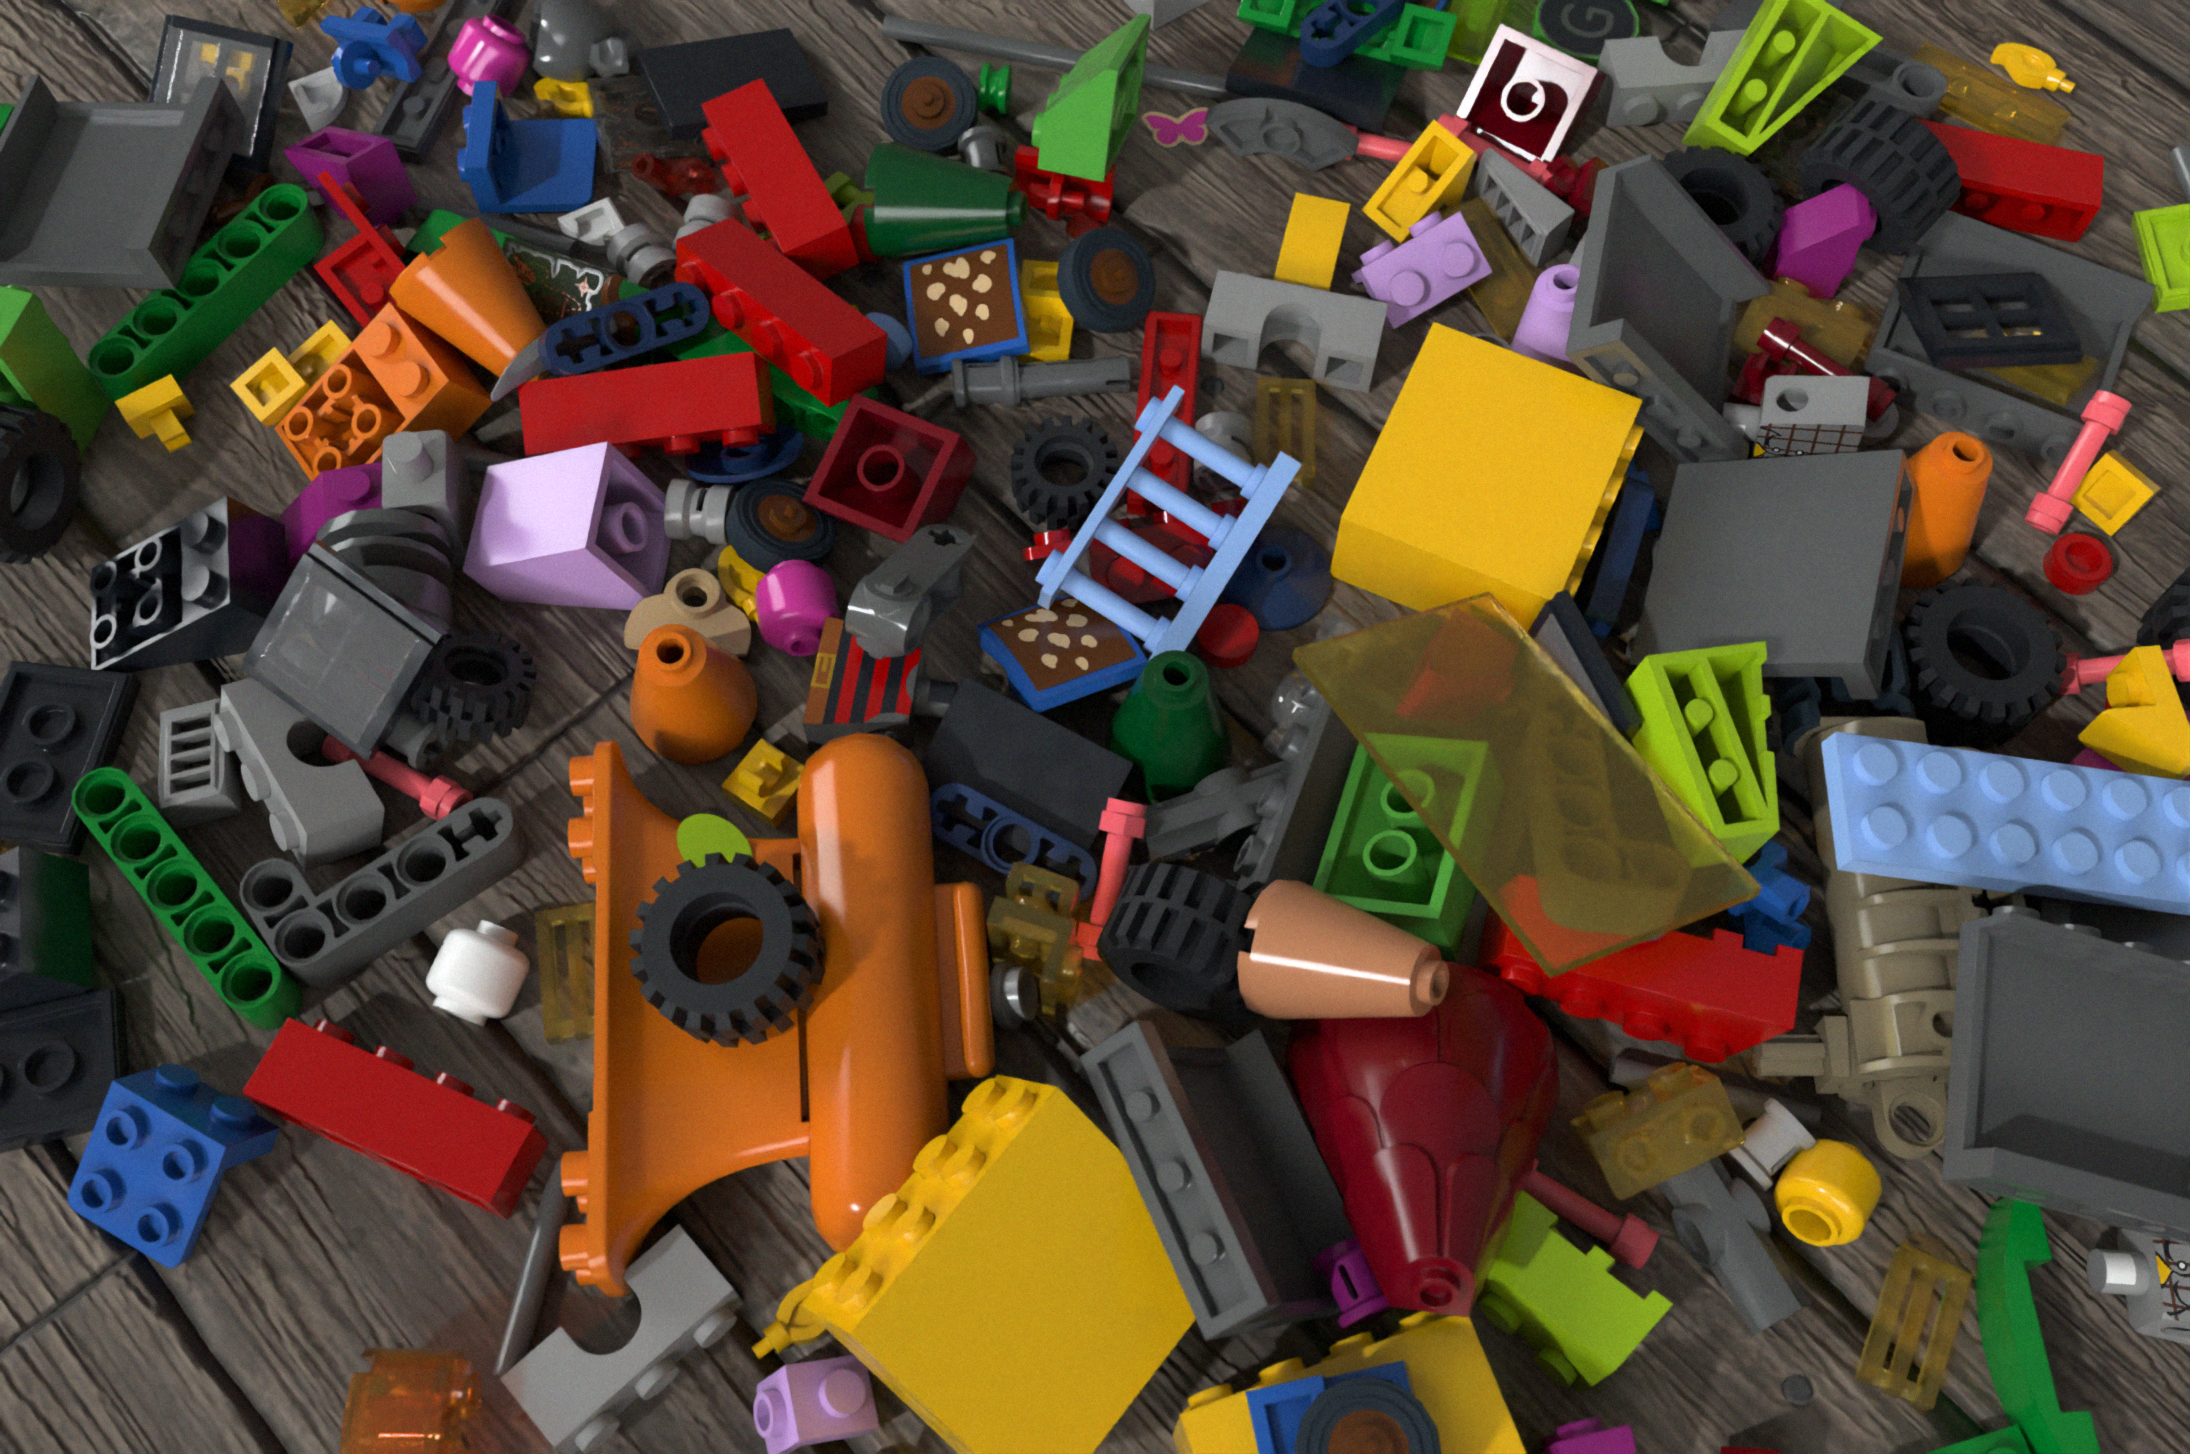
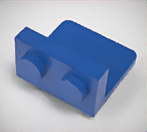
[458,81,600,214]
[68,1063,280,1268]

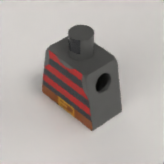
[803,617,958,752]

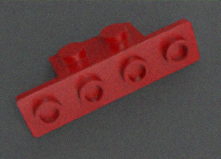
[313,170,478,368]
[1021,497,1248,604]

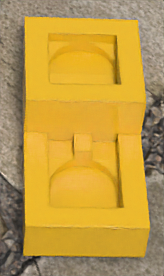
[1273,192,1351,292]
[1011,259,1075,363]
[230,319,353,427]

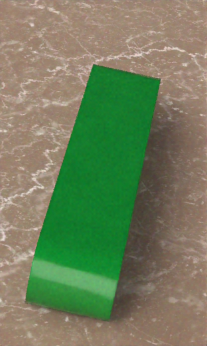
[86,183,326,410]
[72,767,303,1031]

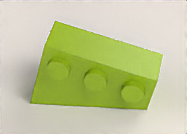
[1681,0,1883,156]
[1622,641,1780,872]
[1479,1190,1673,1394]

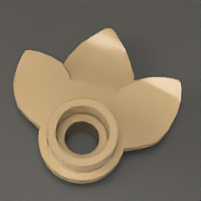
[624,568,751,657]

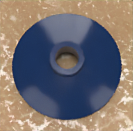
[685,424,805,490]
[1217,524,1332,632]

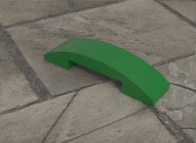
[1237,0,1458,71]
[1976,1197,2101,1454]

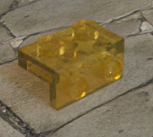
[1731,277,1872,376]
[986,896,1085,1022]
[1569,1062,1746,1200]

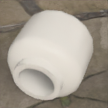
[426,920,531,1026]

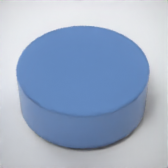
[865,312,913,371]

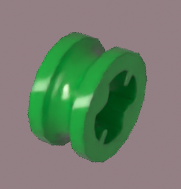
[978,62,1013,115]

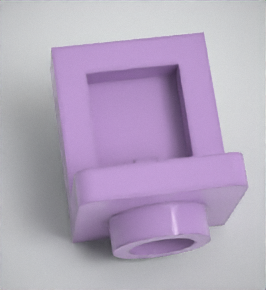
[754,1355,879,1454]

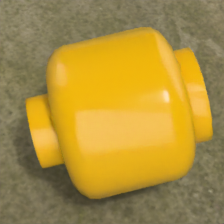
[1773,1139,1882,1246]

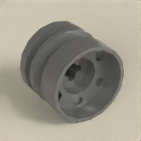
[312,508,454,668]

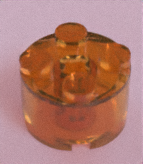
[340,1347,483,1454]

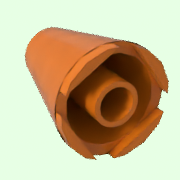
[389,217,553,388]
[1899,432,1993,589]
[630,624,758,766]

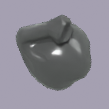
[528,0,642,83]

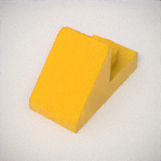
[1361,119,1477,244]
[2078,645,2190,781]

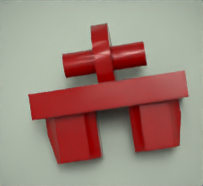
[1015,145,1117,223]

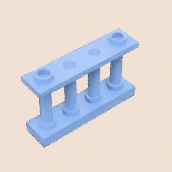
[1035,384,1302,662]

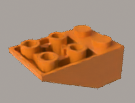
[274,302,494,482]

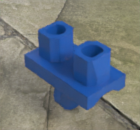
[319,6,428,90]
[1703,839,1811,955]

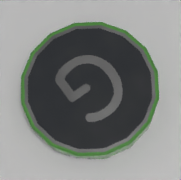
[1532,0,1639,68]

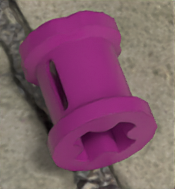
[1310,1237,1396,1331]

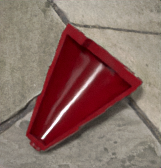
[1285,960,1560,1318]

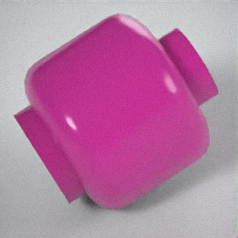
[448,13,531,98]
[755,560,841,657]

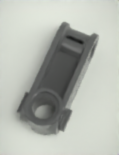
[1811,45,1948,121]
[845,524,973,660]

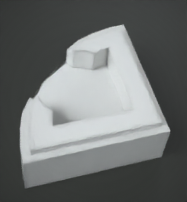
[288,66,348,133]
[558,197,627,253]

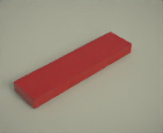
[1127,311,1204,516]

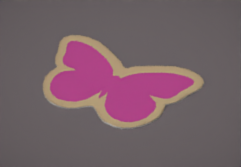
[1142,107,1208,147]

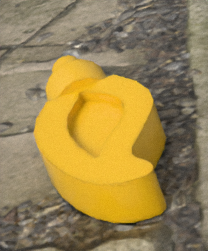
[1990,43,2076,94]
[534,78,615,121]
[718,545,766,626]
[751,1279,828,1359]

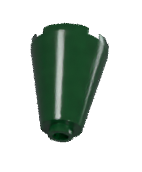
[863,142,1028,258]
[1106,650,1232,805]

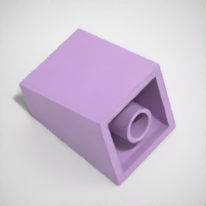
[462,441,672,610]

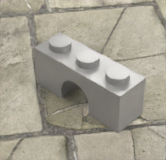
[1596,29,1747,127]
[1200,269,1388,393]
[213,663,385,872]
[500,1224,743,1454]

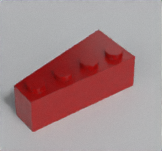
[1475,878,1804,1063]

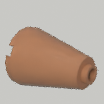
[1237,879,1449,1019]

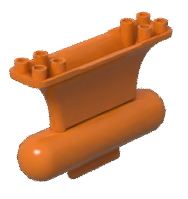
[559,732,996,1298]

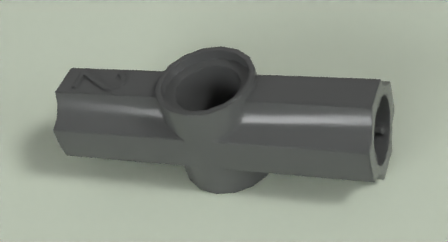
[1136,760,1285,864]
[1634,1113,1811,1336]

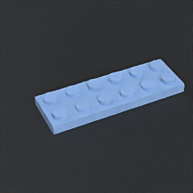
[1821,731,2190,915]

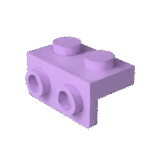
[1351,211,1492,331]

